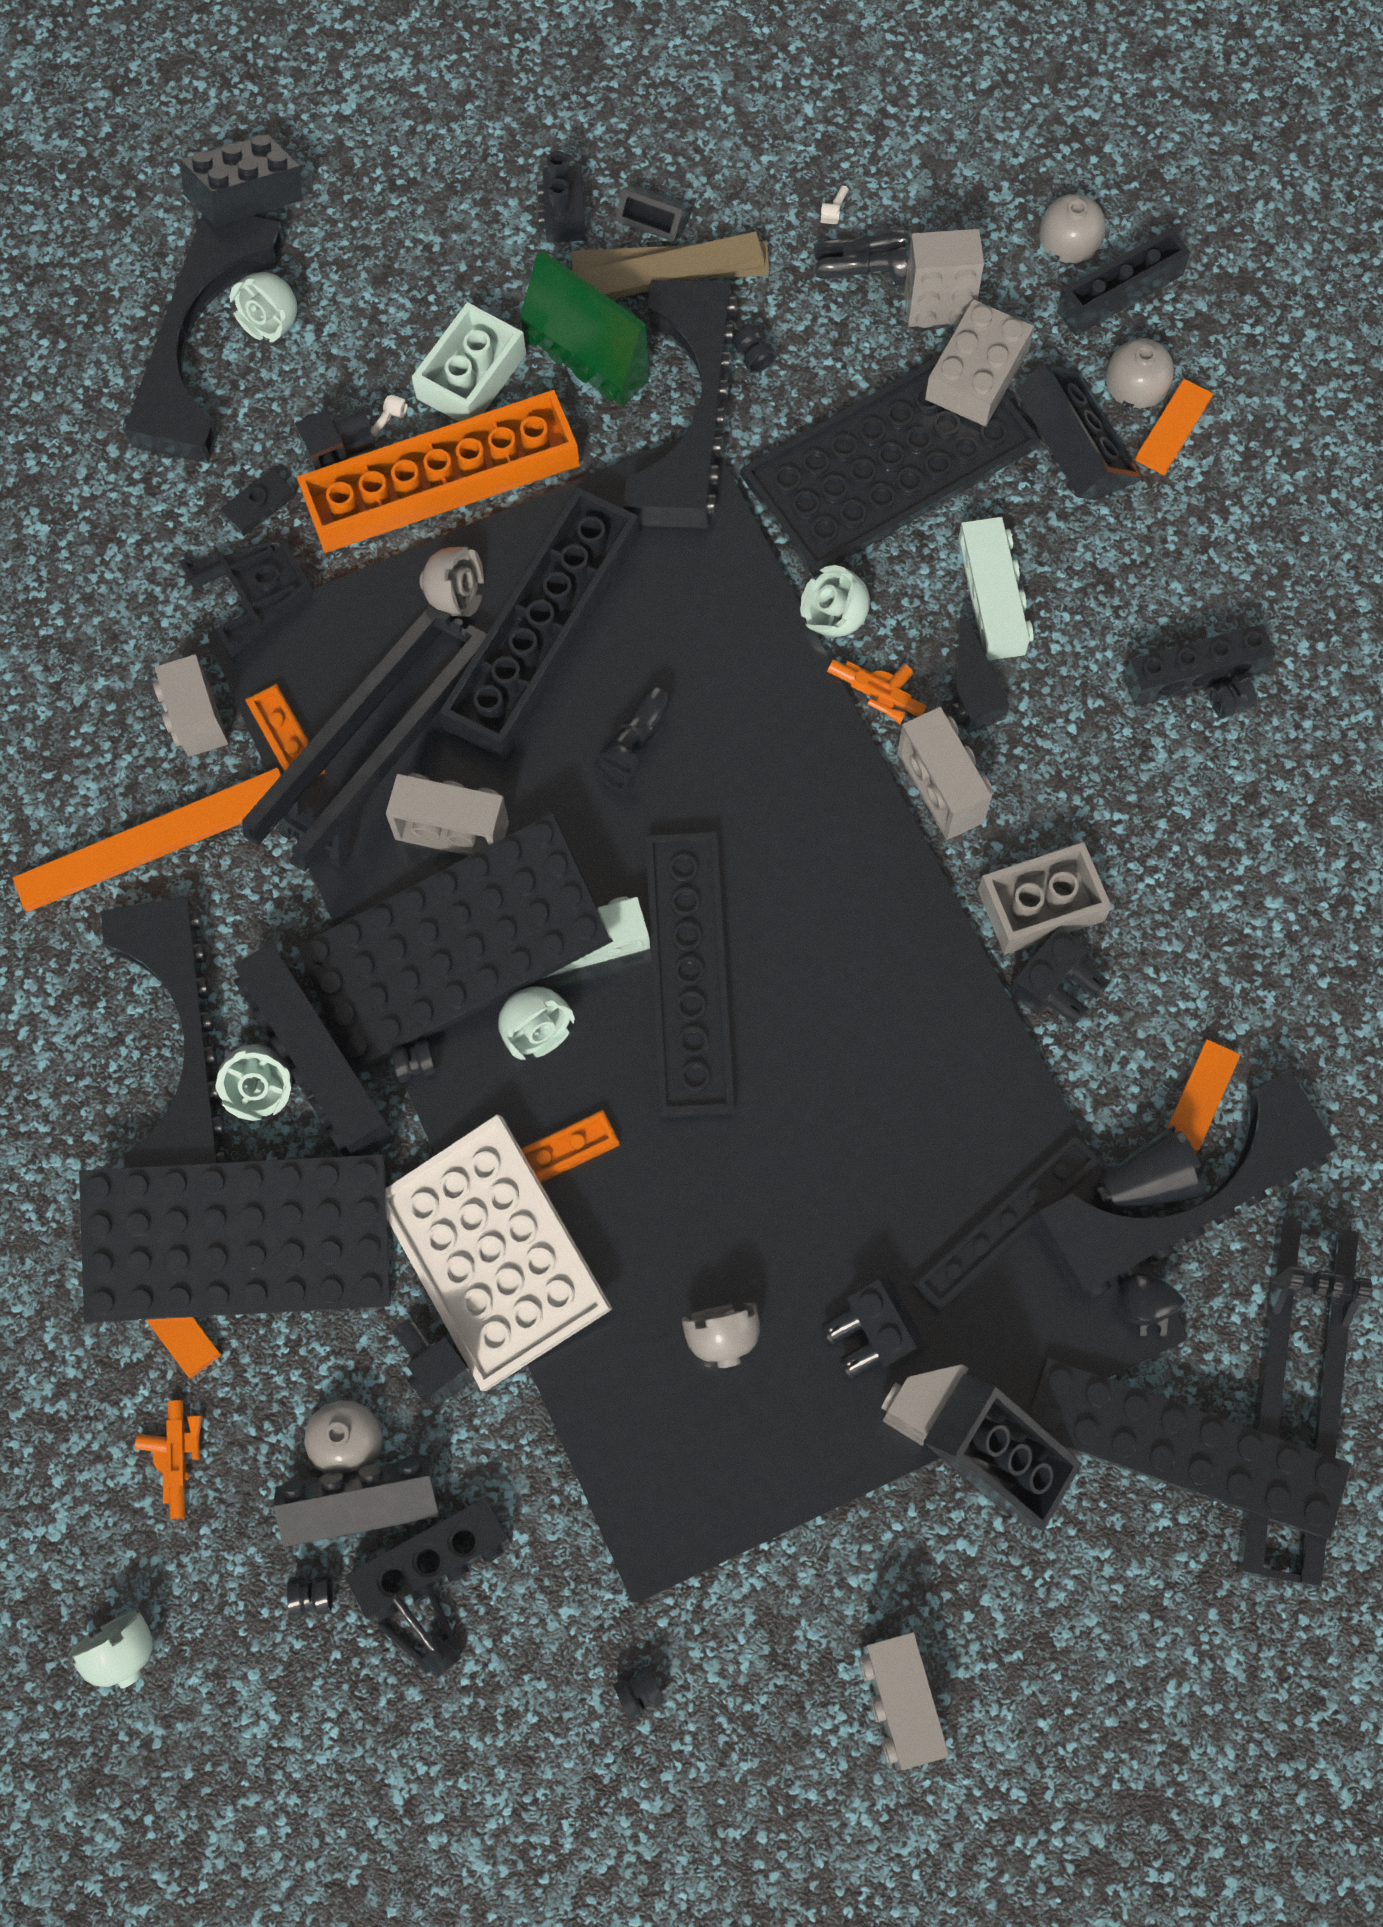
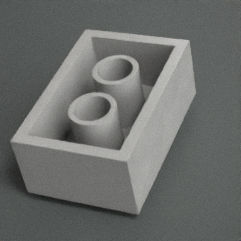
[904,229,984,328]
[925,299,1034,426]
[897,707,993,840]
[386,773,509,856]
[978,842,1112,955]
[858,1632,949,1770]

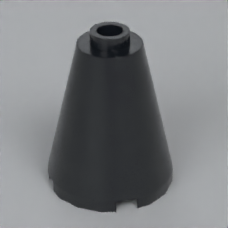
[1094,1126,1206,1212]

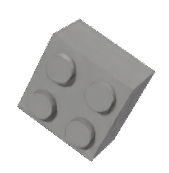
[153,654,228,757]

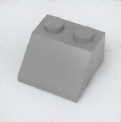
[881,1364,969,1446]

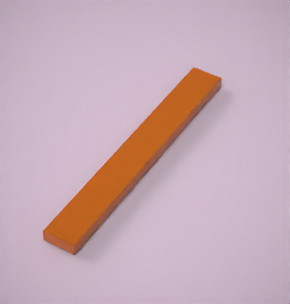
[13,768,282,912]

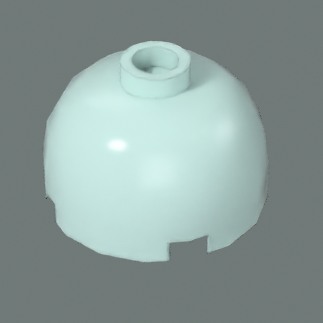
[230,272,298,342]
[800,565,870,638]
[498,986,575,1060]
[215,1044,292,1121]
[68,1611,153,1689]

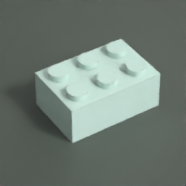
[412,302,526,422]

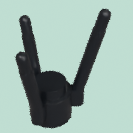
[377,1593,462,1678]

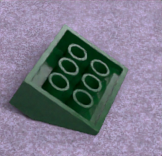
[520,250,649,407]

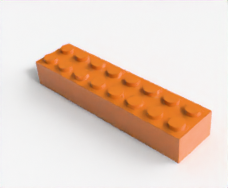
[297,390,580,553]

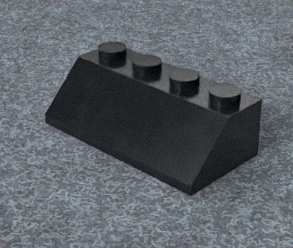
[1015,363,1143,500]

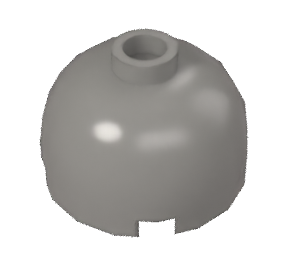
[1039,194,1105,263]
[1105,338,1174,409]
[420,547,484,616]
[682,1303,760,1368]
[304,1400,383,1474]

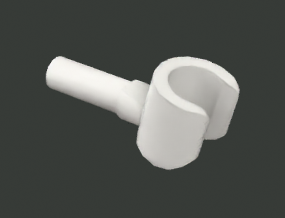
[820,186,848,224]
[370,395,408,438]

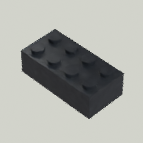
[923,1374,1082,1531]

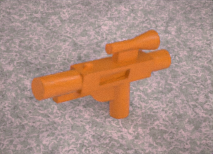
[827,659,927,724]
[135,1400,203,1519]

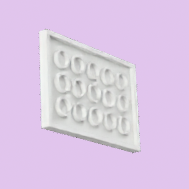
[386,1115,612,1391]

